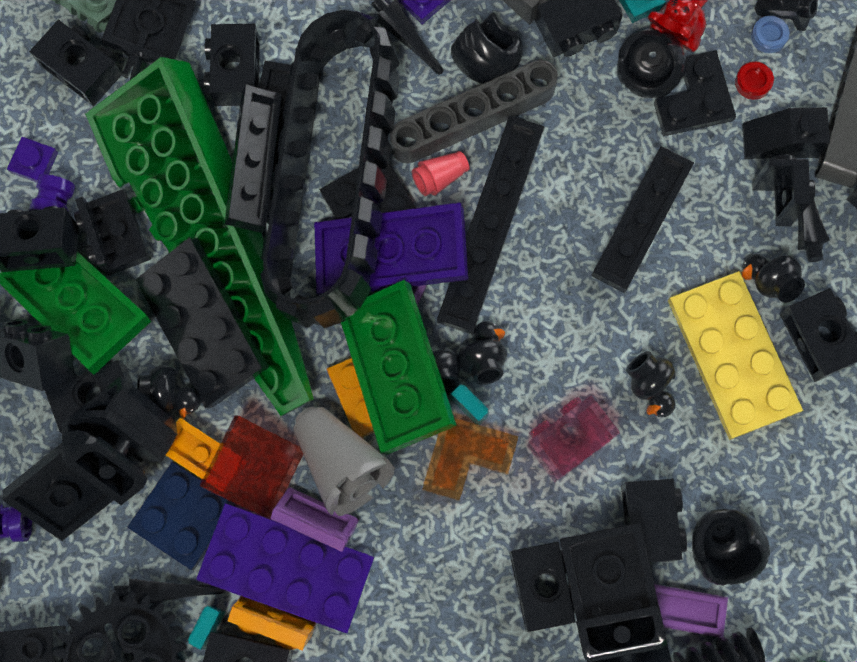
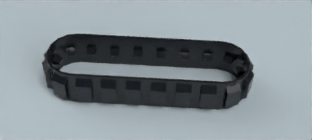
[260,10,400,329]

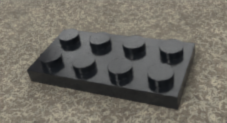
[135,238,269,408]

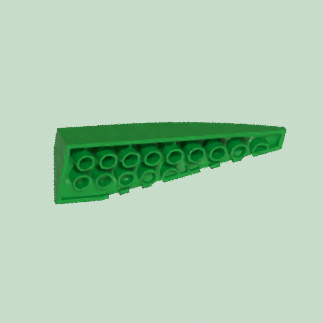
[85,57,314,416]

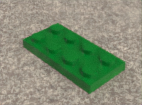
[0,252,151,375]
[341,280,457,455]

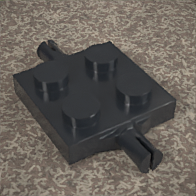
[102,0,196,80]

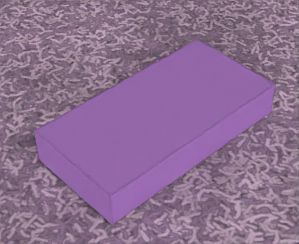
[270,487,359,552]
[654,584,728,637]

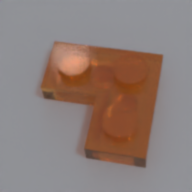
[422,418,518,502]

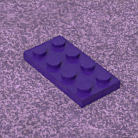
[314,202,468,296]
[196,503,374,633]

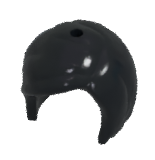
[451,12,523,84]
[617,29,687,98]
[692,509,770,586]

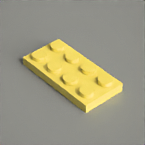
[668,271,803,440]

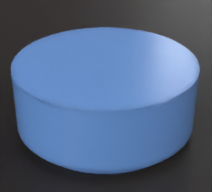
[751,15,790,53]

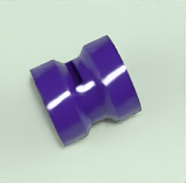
[29,174,76,211]
[0,503,32,542]

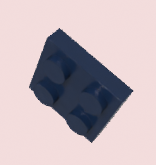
[127,461,238,571]

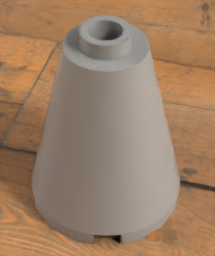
[293,407,395,516]

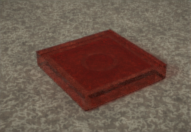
[200,415,303,520]

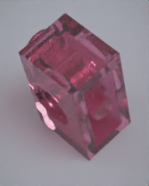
[527,395,620,483]

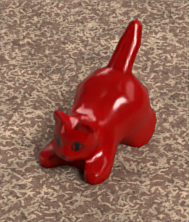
[648,0,708,52]

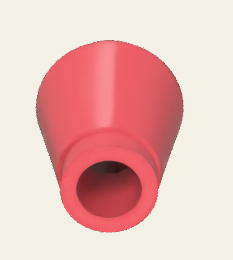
[412,151,469,196]

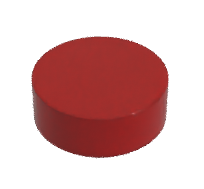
[735,62,774,100]

